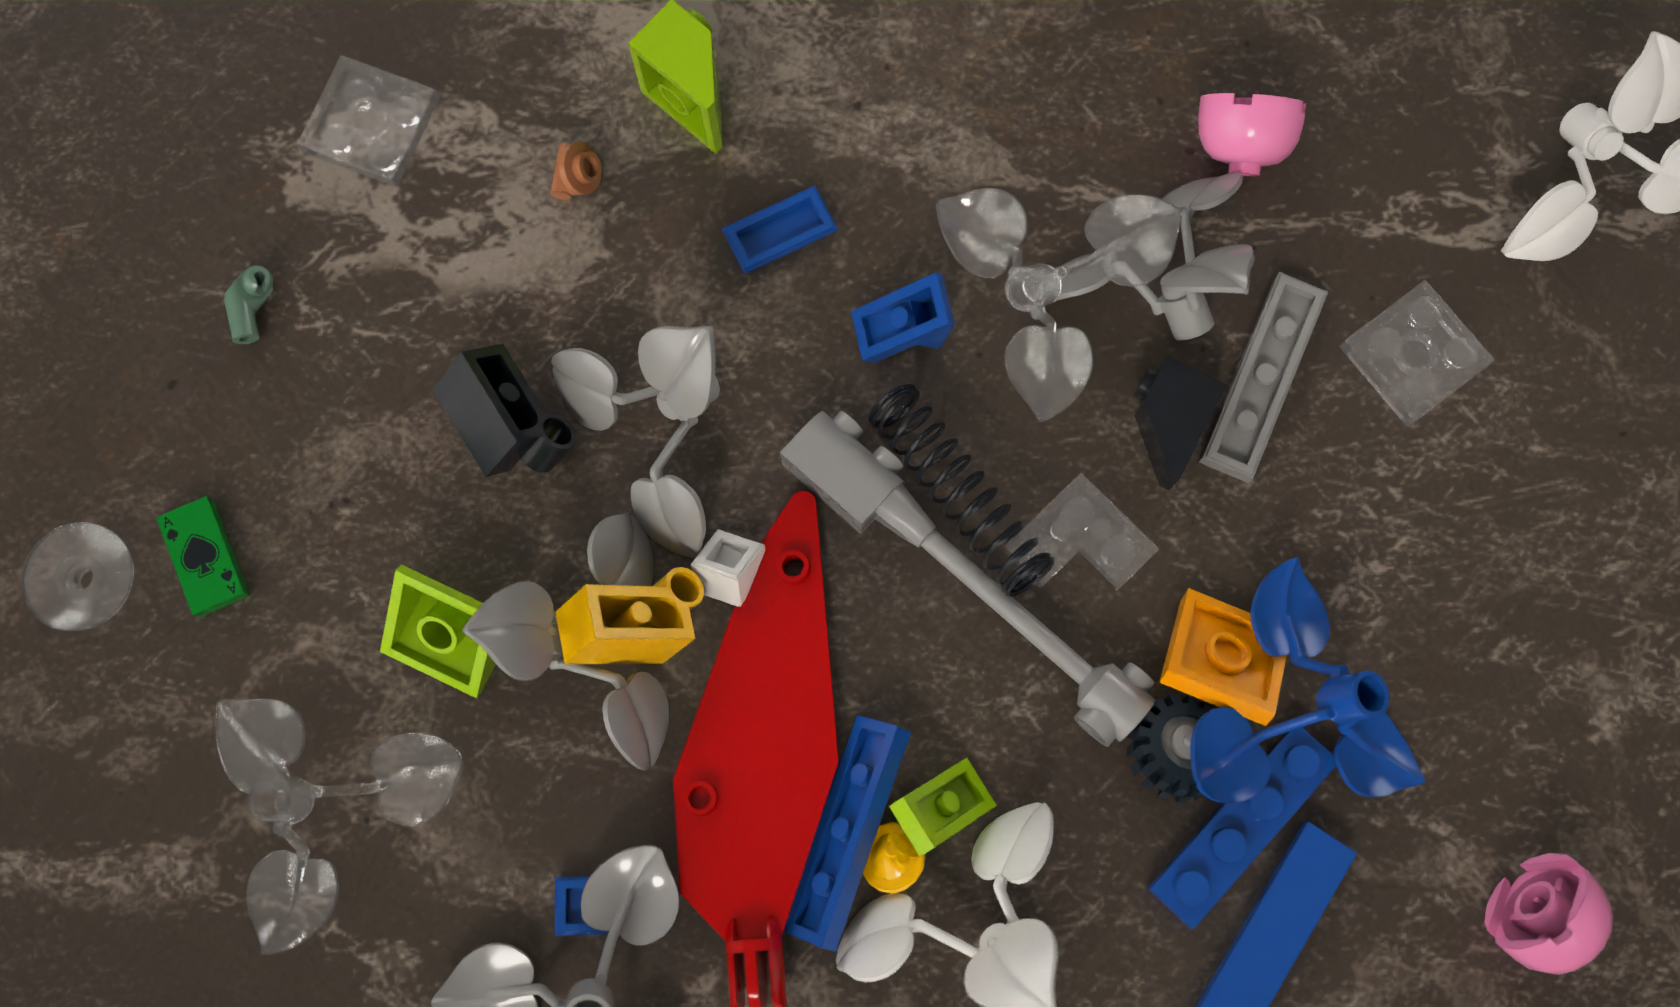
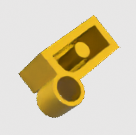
[556,567,704,664]

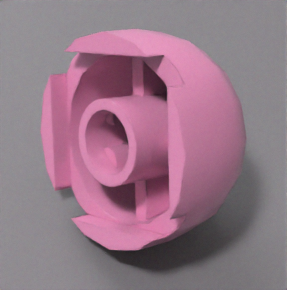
[1198,93,1306,176]
[1484,853,1613,975]

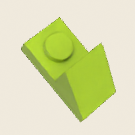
[889,758,997,856]

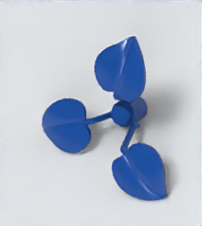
[1190,557,1426,803]

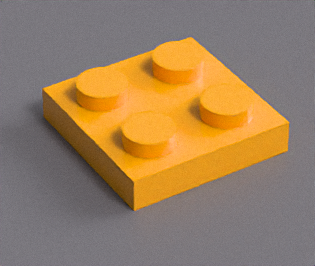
[1159,588,1287,726]

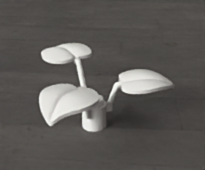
[1501,31,1680,261]
[836,802,1058,1007]

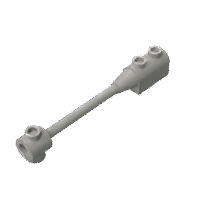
[780,411,1156,747]

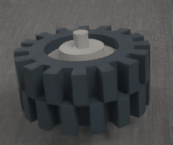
[1127,692,1215,803]

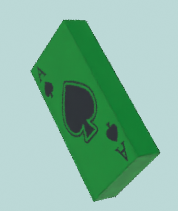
[156,496,251,618]

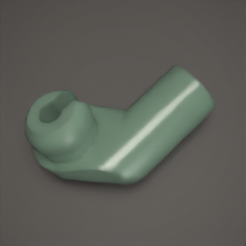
[224,265,273,344]

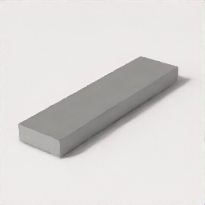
[1199,272,1328,483]

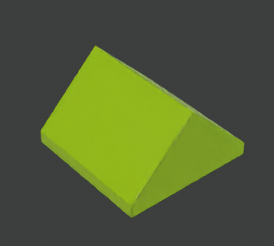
[380,564,496,698]

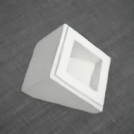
[691,529,765,607]

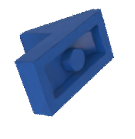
[851,272,955,363]

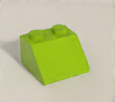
[628,0,723,154]

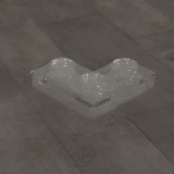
[1002,473,1159,590]

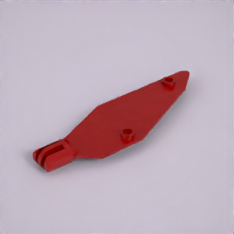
[673,491,839,1007]

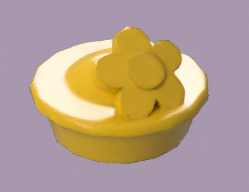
[863,822,925,894]

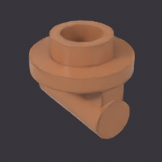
[550,142,602,200]

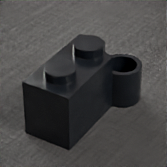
[432,343,576,477]

